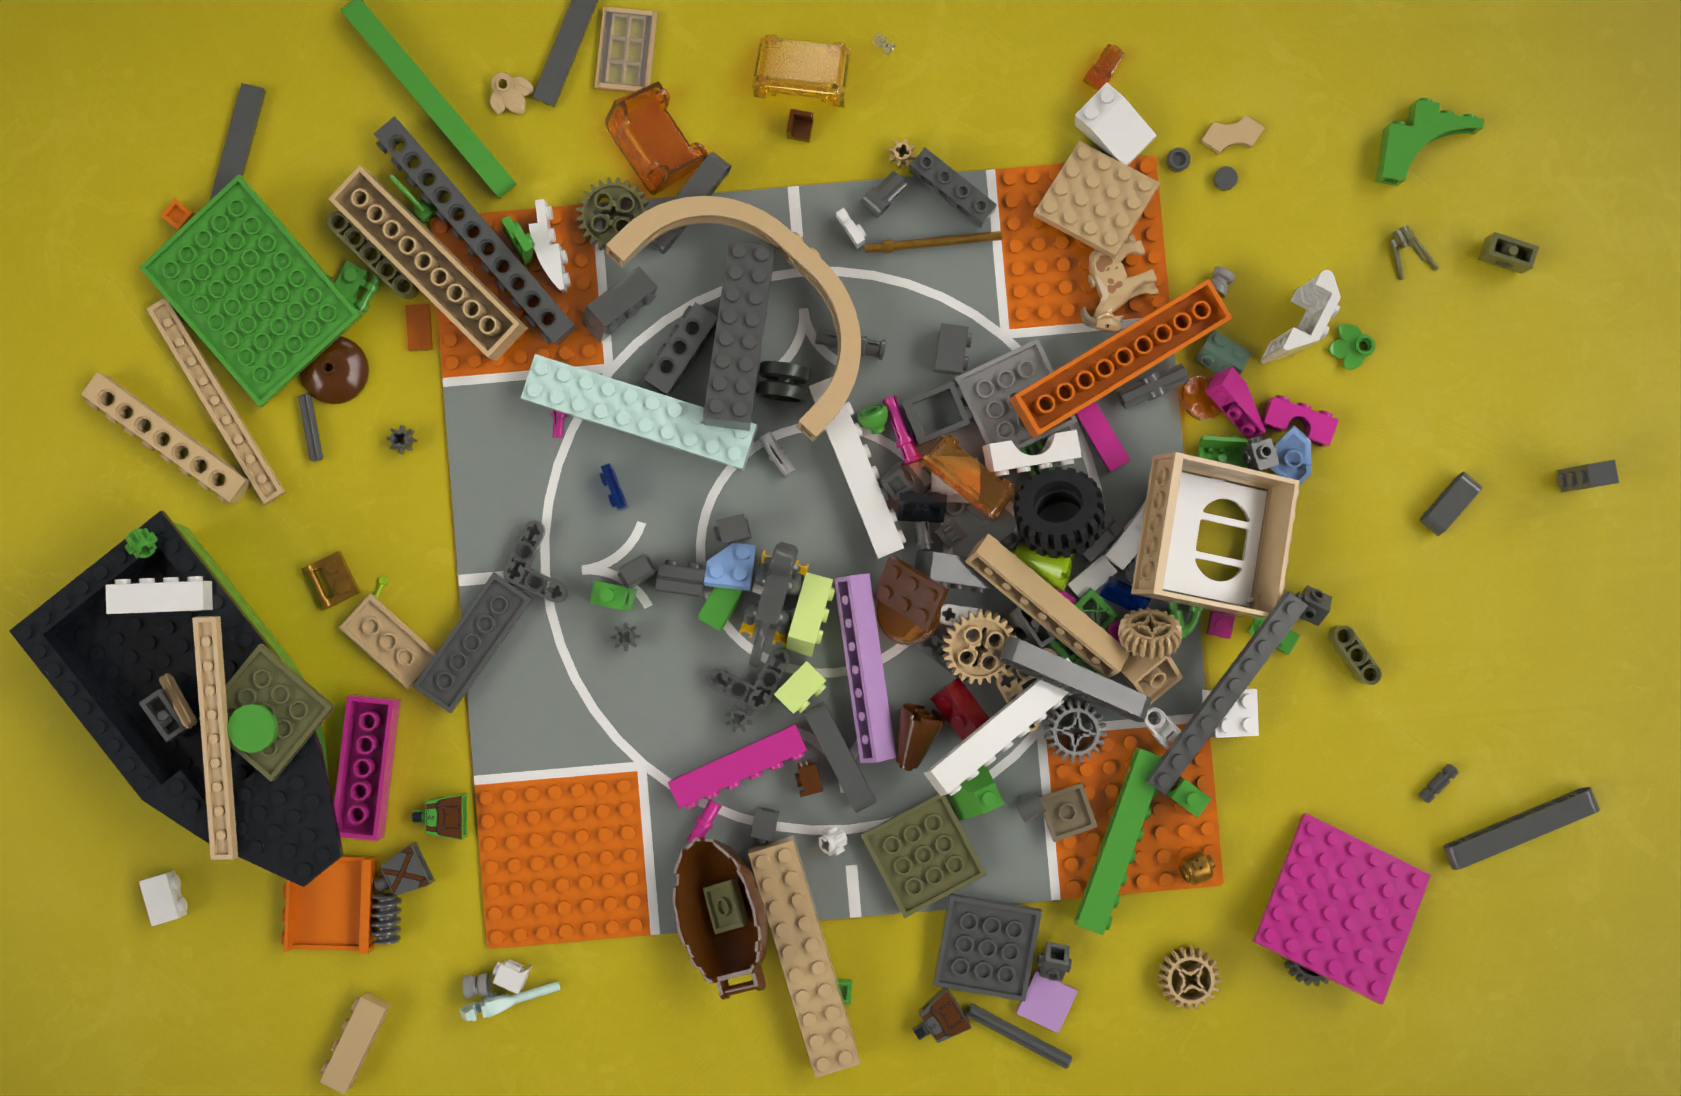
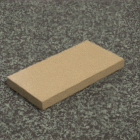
[339,593,437,690]

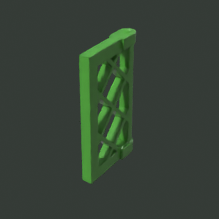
[1049,588,1119,662]

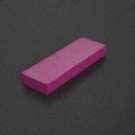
[1075,401,1131,473]

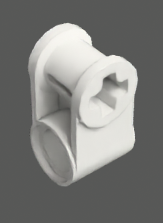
[937,604,982,632]
[1142,706,1181,750]

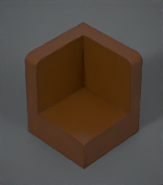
[786,109,814,143]

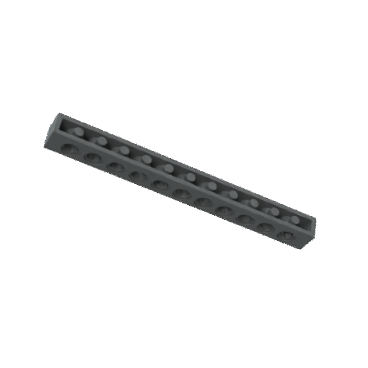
[374,116,578,346]

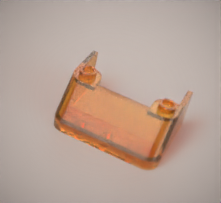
[917,434,1016,524]

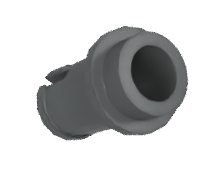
[914,521,934,551]

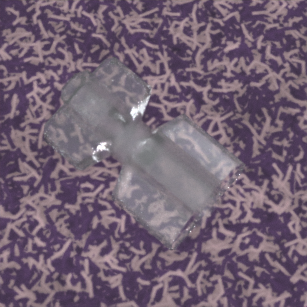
[871,32,895,55]

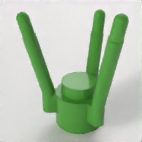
[389,174,436,224]

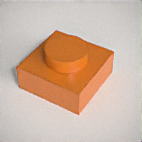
[160,198,195,230]

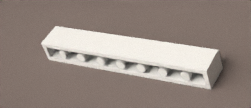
[809,377,906,559]
[923,657,1073,796]

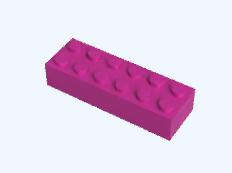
[334,694,401,841]

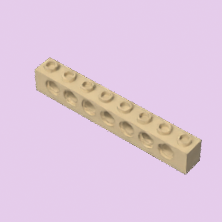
[81,372,252,504]

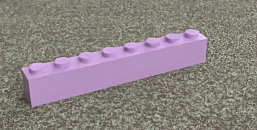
[834,573,896,763]

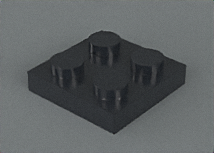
[897,491,947,523]

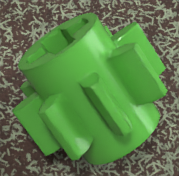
[125,528,158,559]

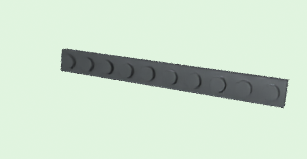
[1145,591,1308,795]

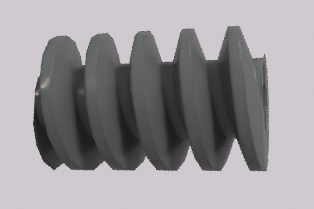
[370,893,402,944]

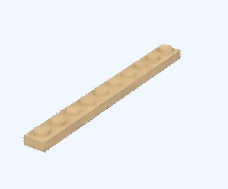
[146,298,286,505]
[192,616,238,860]

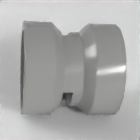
[1210,266,1236,298]
[463,973,491,999]

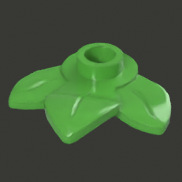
[1328,324,1375,369]

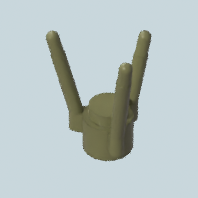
[1390,225,1438,280]

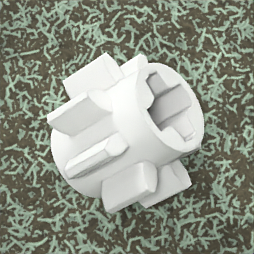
[818,826,847,856]

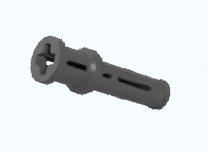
[815,329,886,360]

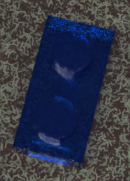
[599,463,629,511]
[1099,576,1151,611]

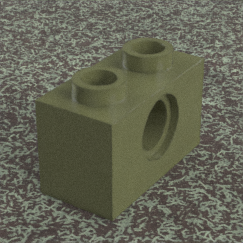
[1478,232,1539,274]

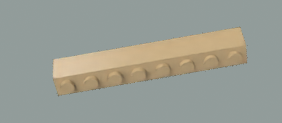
[965,533,1131,679]

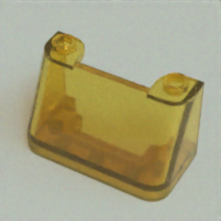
[752,34,851,108]

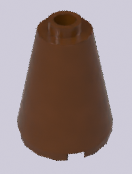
[896,703,945,771]

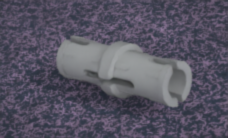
[758,432,796,478]

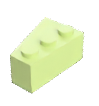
[785,572,835,657]

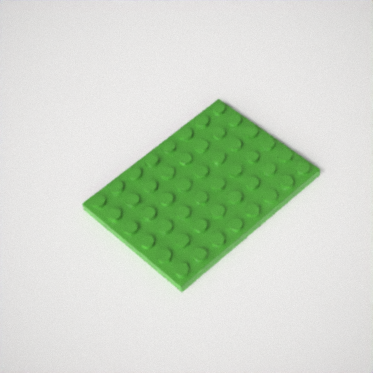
[139,174,363,407]

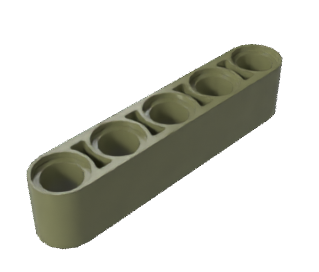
[327,211,419,300]

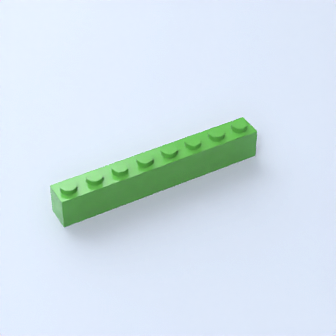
[1074,747,1162,935]

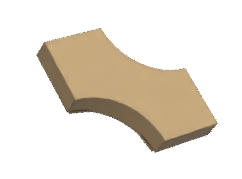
[1200,115,1265,154]

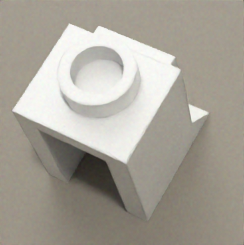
[492,959,533,994]

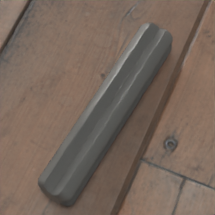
[298,394,323,462]

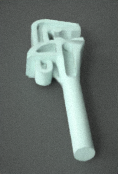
[459,981,561,1022]

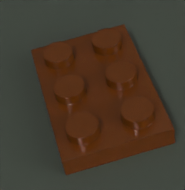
[873,556,949,632]

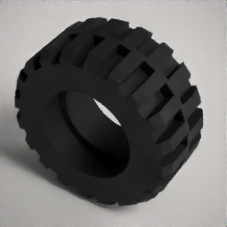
[1013,467,1105,559]

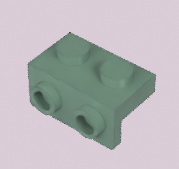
[1194,330,1252,375]

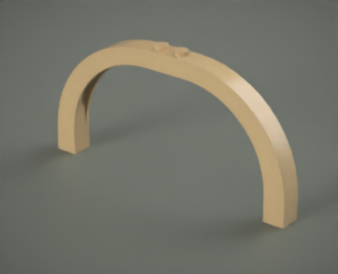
[606,196,861,442]

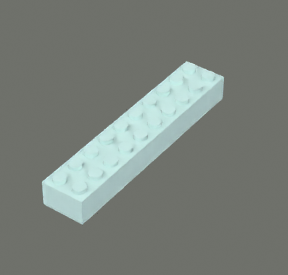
[521,354,758,471]

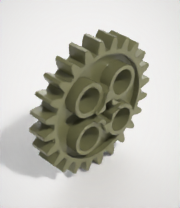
[576,177,650,251]

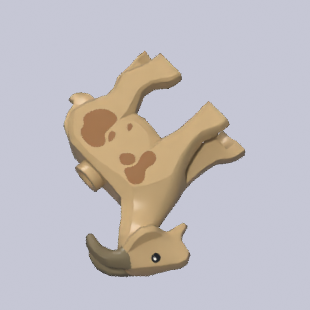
[1080,234,1159,333]

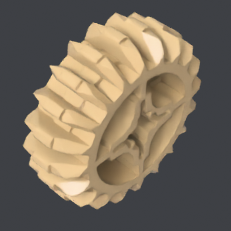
[1118,607,1182,660]
[1157,946,1221,1010]

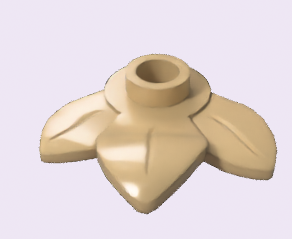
[490,73,534,114]

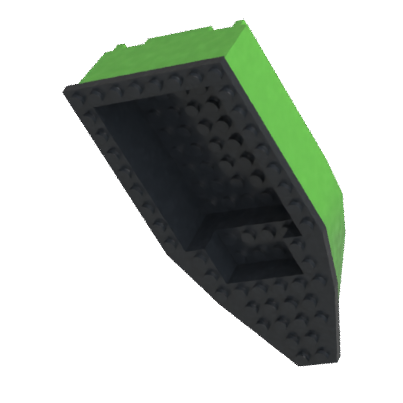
[9,511,344,887]

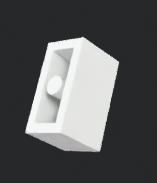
[139,870,188,926]

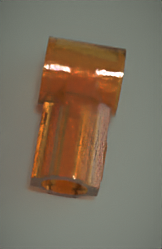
[1083,44,1125,91]

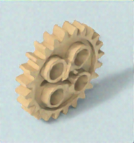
[941,609,1017,685]

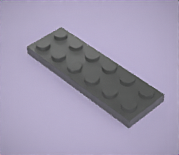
[413,572,533,713]

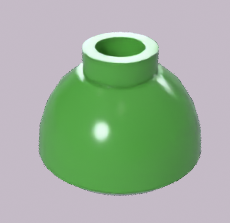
[856,404,888,434]

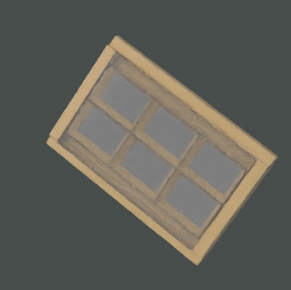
[595,7,658,94]

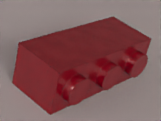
[930,677,989,741]

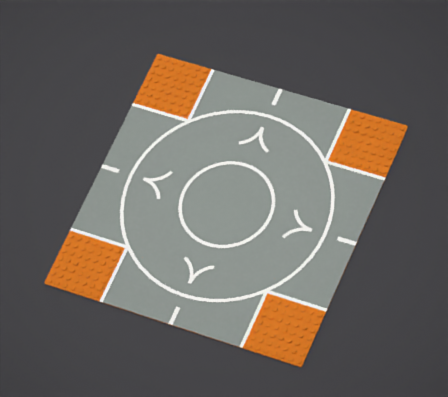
[430,156,1224,949]

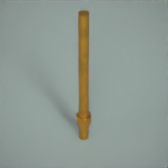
[864,231,1002,254]

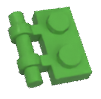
[335,261,382,319]

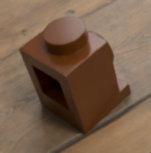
[795,760,823,797]

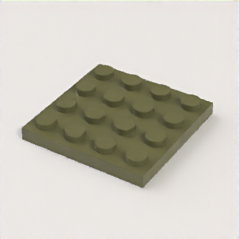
[199,644,336,782]
[861,793,987,919]

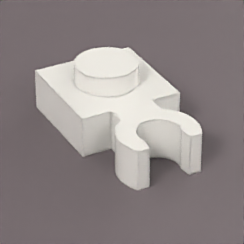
[836,208,866,249]

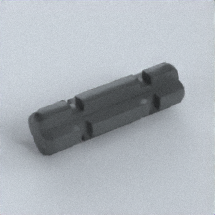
[1419,764,1459,803]

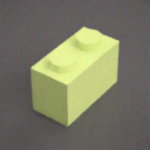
[774,661,827,714]

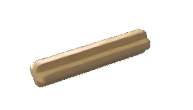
[159,673,197,729]

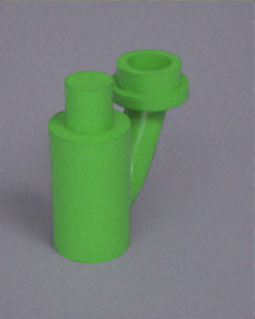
[1167,602,1206,638]

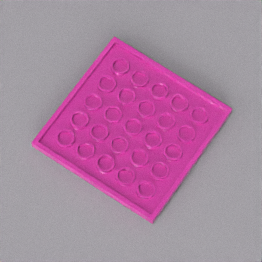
[1252,813,1431,1004]

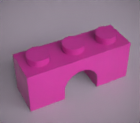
[1261,395,1339,448]

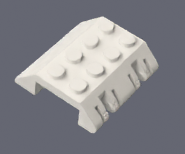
[1260,270,1341,364]

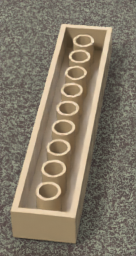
[328,165,528,361]
[748,835,860,1078]

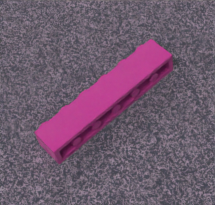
[668,723,807,810]

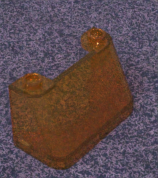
[605,81,708,195]

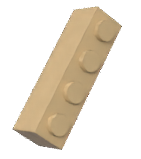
[320,992,392,1094]

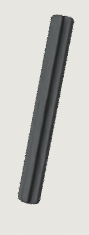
[966,1004,1072,1069]

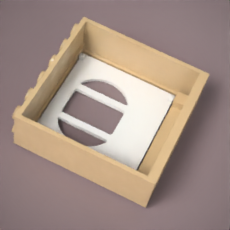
[1131,452,1300,619]

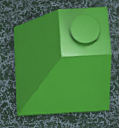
[948,764,1004,821]

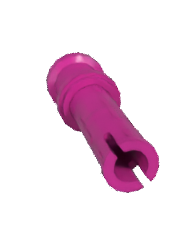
[882,395,923,466]

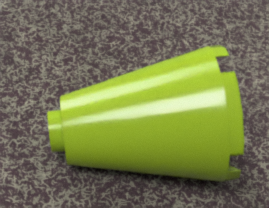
[1011,544,1075,592]

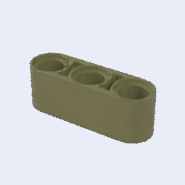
[1328,625,1382,685]

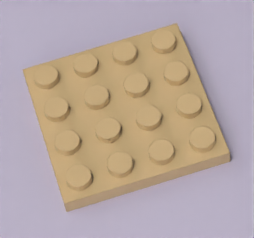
[1034,141,1160,259]

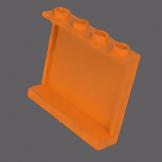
[281,856,377,954]

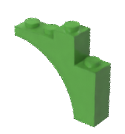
[1375,98,1484,186]

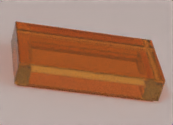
[405,304,433,352]

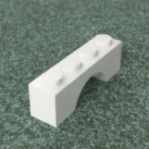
[982,430,1082,477]

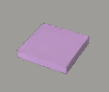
[1016,970,1078,1033]

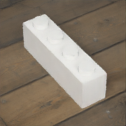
[106,576,213,614]

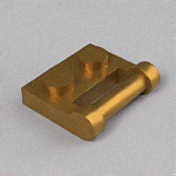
[301,551,360,611]

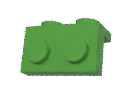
[1197,435,1248,468]

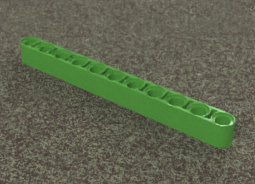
[340,0,517,199]

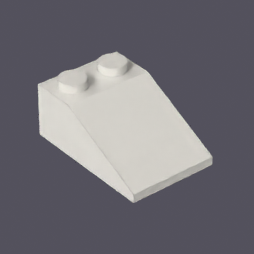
[1074,83,1157,166]

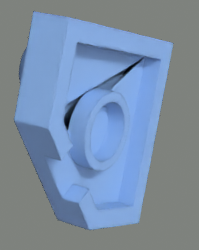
[1270,425,1312,486]
[704,543,756,591]

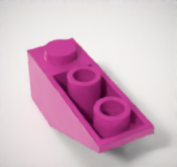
[1205,367,1266,440]

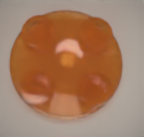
[1181,376,1222,421]

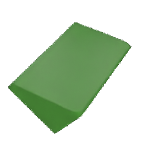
[697,587,744,632]

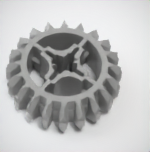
[1043,699,1107,763]

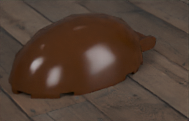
[672,837,768,1000]

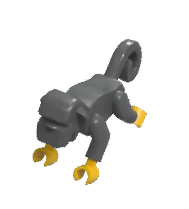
[739,542,809,667]

